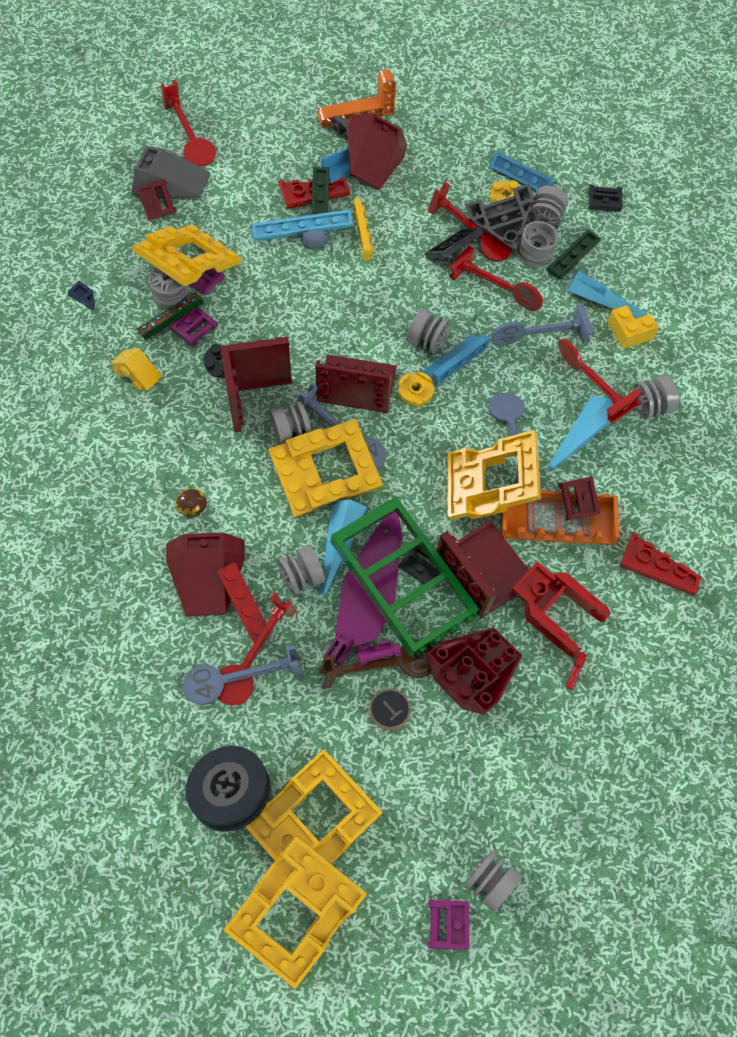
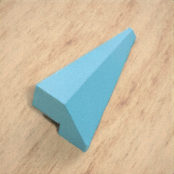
[567,269,648,318]
[548,396,614,471]
[320,499,367,596]

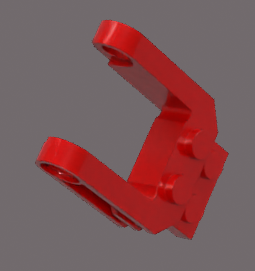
[511,561,611,658]

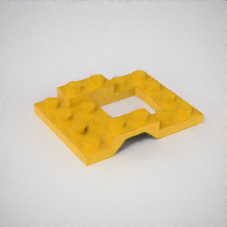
[132,224,242,287]
[268,419,383,518]
[448,430,541,520]
[245,749,383,864]
[223,835,367,989]

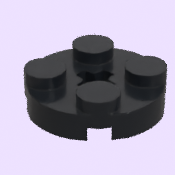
[203,344,225,378]

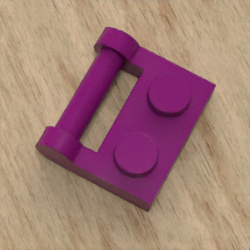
[189,268,225,296]
[170,307,218,347]
[355,640,401,665]
[428,900,470,950]

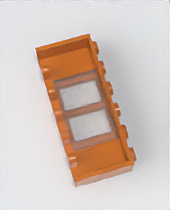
[500,490,620,545]

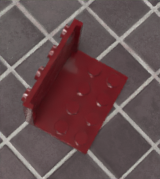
[220,337,292,433]
[315,354,397,413]
[437,520,529,619]

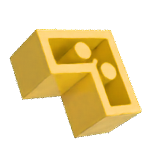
[607,305,659,349]
[110,348,162,391]

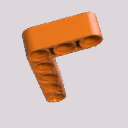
[317,69,396,129]

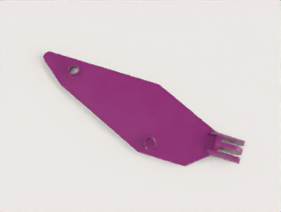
[323,512,402,665]

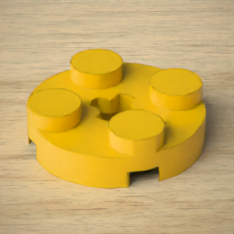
[490,181,519,203]
[398,372,434,407]

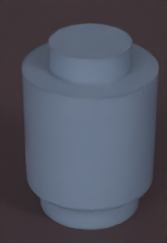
[303,230,327,248]

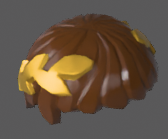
[175,488,207,517]

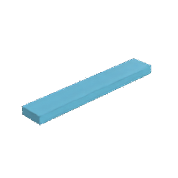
[252,209,353,241]

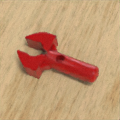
[566,652,587,690]

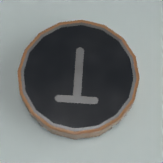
[369,689,411,730]

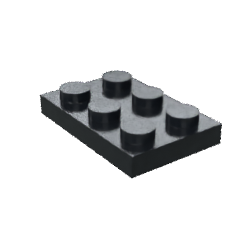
[425,227,483,260]

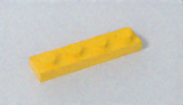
[354,198,374,261]

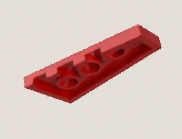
[278,178,350,209]
[620,531,701,596]

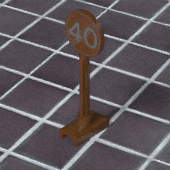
[318,639,433,690]

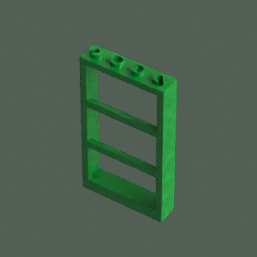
[330,496,479,657]

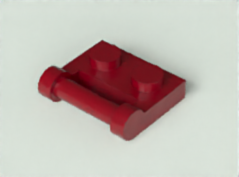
[137,179,177,221]
[558,476,600,521]

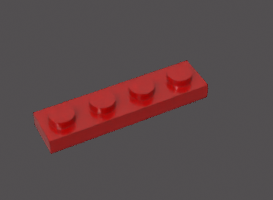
[217,562,266,643]

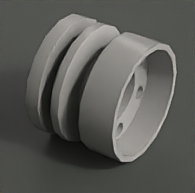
[528,186,568,230]
[517,221,558,268]
[148,268,189,310]
[407,308,451,355]
[632,375,679,419]
[269,401,311,445]
[277,545,325,596]
[464,850,524,913]

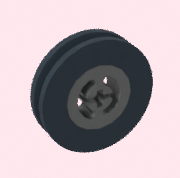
[186,746,271,832]

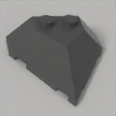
[465,184,534,251]

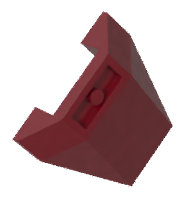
[347,113,407,190]
[166,532,245,617]
[426,627,522,715]

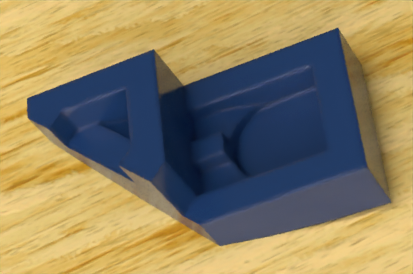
[68,281,95,310]

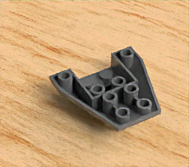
[131,146,211,199]

